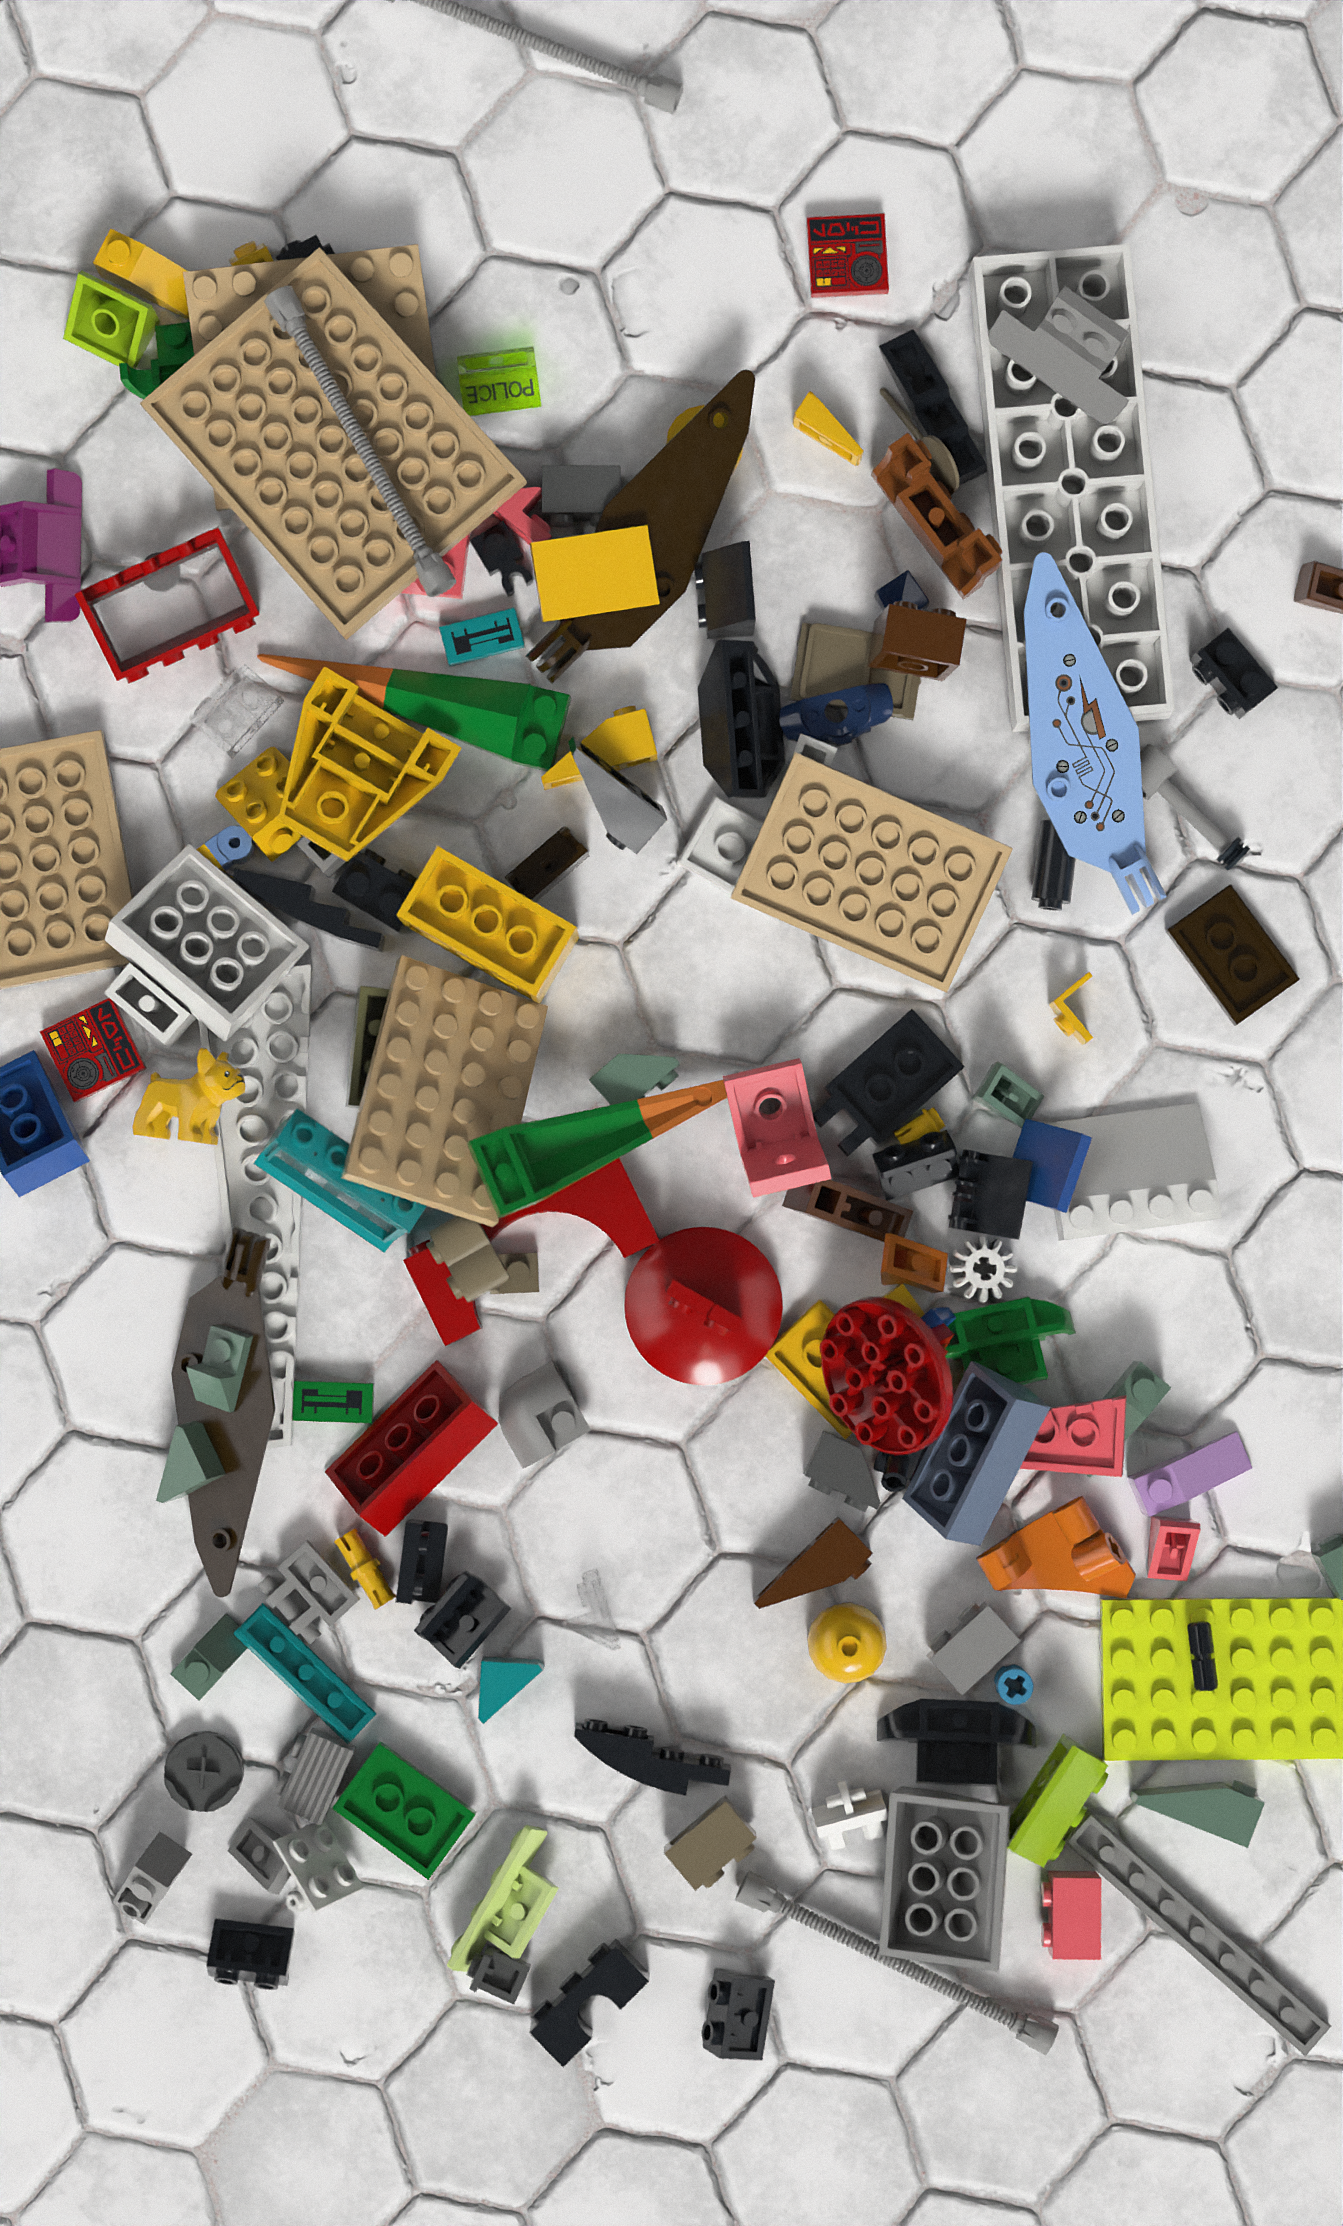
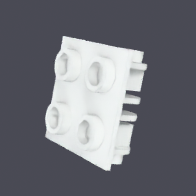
[272,1820,364,1913]

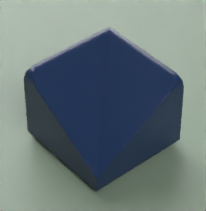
[874,570,930,611]

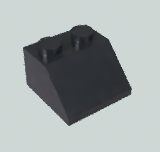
[694,541,756,639]

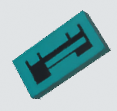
[439,608,525,667]

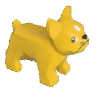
[132,1048,245,1145]

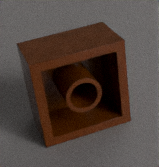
[867,601,967,681]

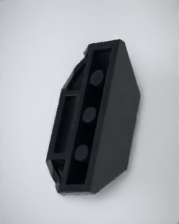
[697,639,785,799]

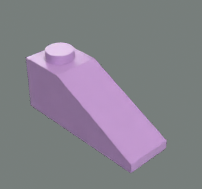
[1127,1431,1252,1517]

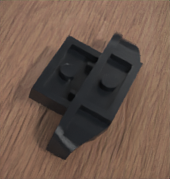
[877,1698,1036,1787]

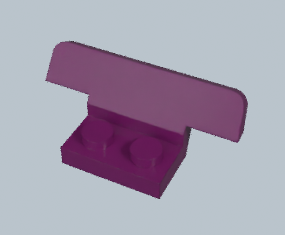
[0,468,82,623]

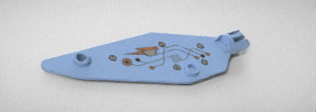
[1023,552,1167,915]

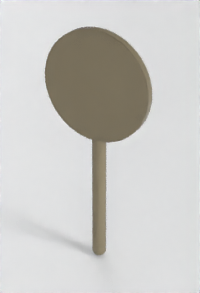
[880,388,959,495]

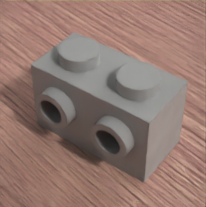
[926,1601,1021,1695]

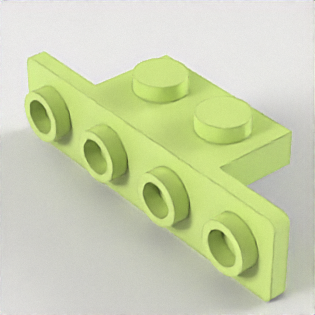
[447,1825,559,1972]

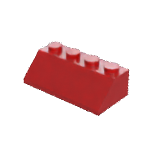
[325,1360,498,1537]

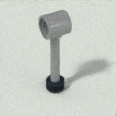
[1140,744,1250,871]

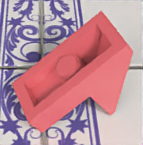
[492,487,552,545]

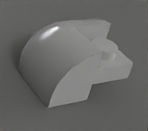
[498,1360,591,1469]

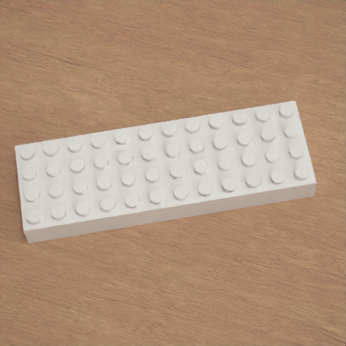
[969,244,1175,732]

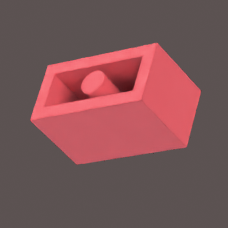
[1041,1871,1101,1960]

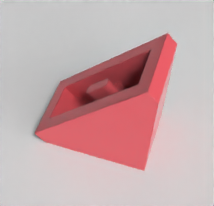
[1147,1516,1200,1581]

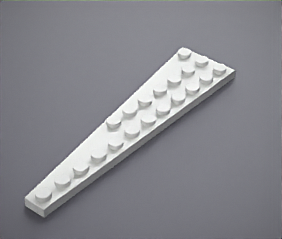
[198,964,313,1449]

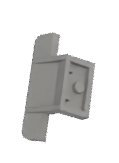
[989,286,1130,424]

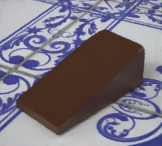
[1293,561,1343,614]

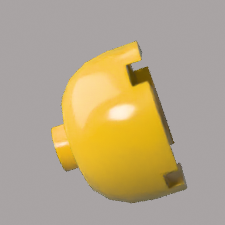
[807,1602,887,1683]

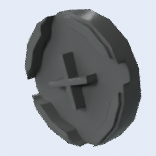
[164,1731,244,1812]

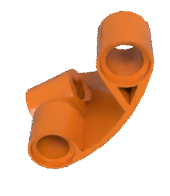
[976,1496,1136,1599]

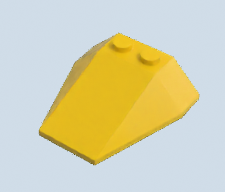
[278,666,462,862]

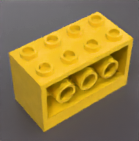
[397,846,579,1004]

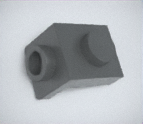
[466,1945,531,2005]

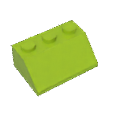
[1008,1734,1109,1868]

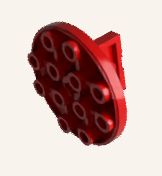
[624,1227,783,1386]
[819,1296,954,1455]

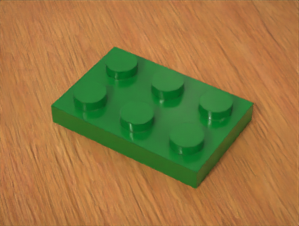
[332,1741,477,1880]

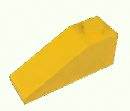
[93,228,190,321]
[541,706,658,791]

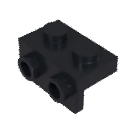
[414,1571,512,1669]

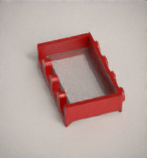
[74,526,260,684]

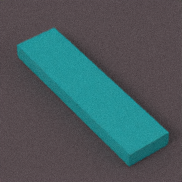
[233,1603,377,1745]

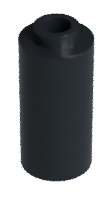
[1031,820,1076,911]

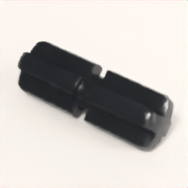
[1187,1621,1218,1691]

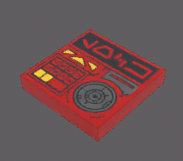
[806,213,889,298]
[40,998,147,1103]

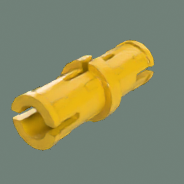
[334,1528,396,1610]

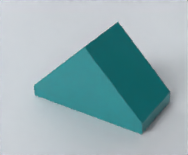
[478,1657,545,1724]

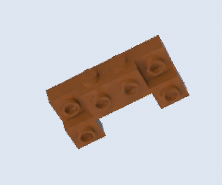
[871,433,1003,600]

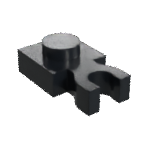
[469,521,534,597]

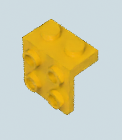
[215,747,303,862]

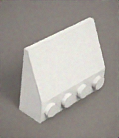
[105,844,309,1042]
[1045,1102,1223,1241]

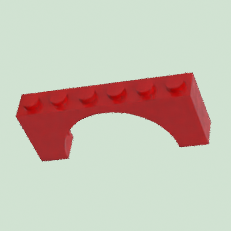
[403,1158,660,1346]

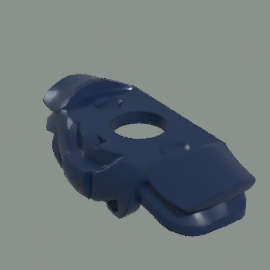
[780,683,893,746]

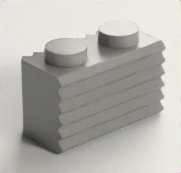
[274,1728,356,1825]

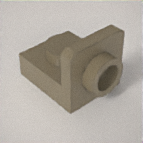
[490,1253,539,1294]

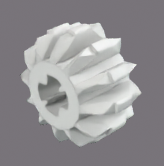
[949,1235,1017,1303]

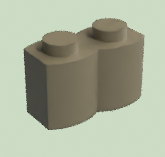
[427,1216,511,1303]

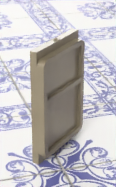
[790,623,921,720]

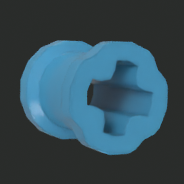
[994,1664,1033,1705]

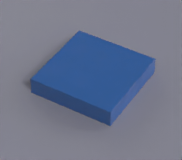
[1012,1118,1092,1213]

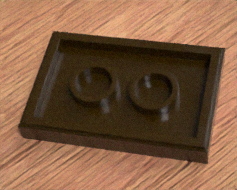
[1165,884,1300,1026]

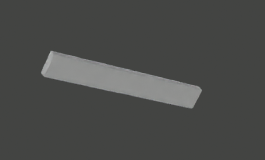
[1062,1810,1331,2056]

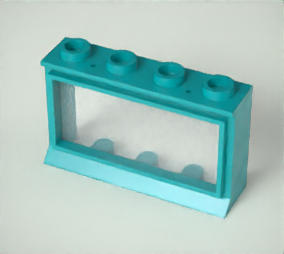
[253,1108,427,1253]

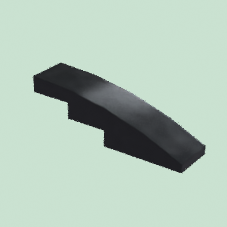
[879,329,987,486]
[233,868,386,952]

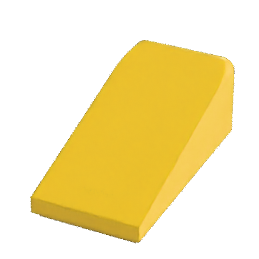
[793,391,864,466]

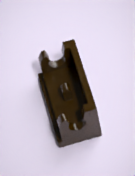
[504,826,589,903]

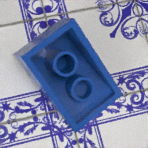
[0,1050,90,1197]

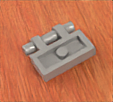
[257,1540,361,1644]

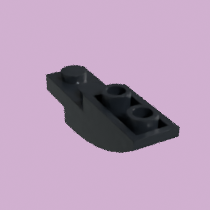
[574,1718,731,1796]

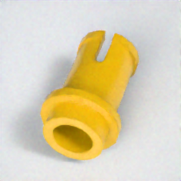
[893,1107,946,1145]

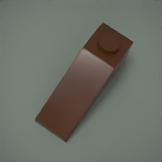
[782,1179,913,1243]
[753,1516,873,1609]

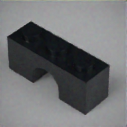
[529,1939,650,2067]

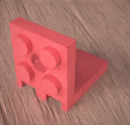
[722,1058,831,1198]

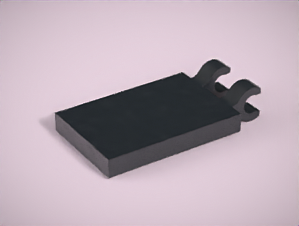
[813,1009,965,1157]

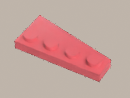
[1020,1395,1127,1477]

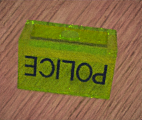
[457,346,542,416]

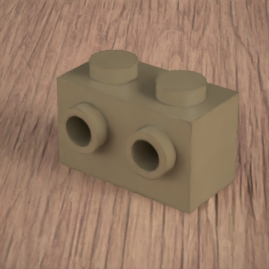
[664,1795,757,1891]

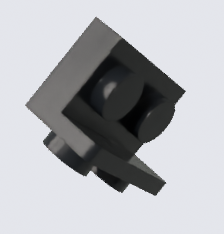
[1190,627,1278,720]
[332,848,418,934]
[872,1130,960,1201]
[395,1519,448,1604]
[206,1918,295,1990]
[701,1968,775,2061]

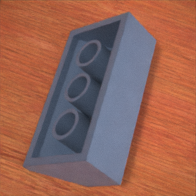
[902,1361,1050,1546]

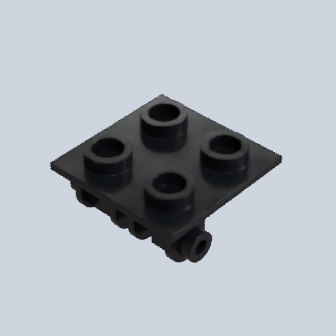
[948,1149,1033,1240]

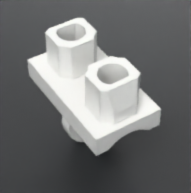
[811,1780,888,1851]

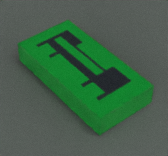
[292,1381,374,1423]

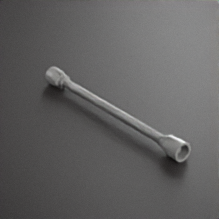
[387,0,684,114]
[264,286,456,597]
[735,1871,1059,2055]

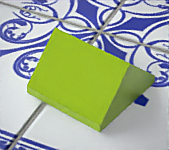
[63,270,160,369]

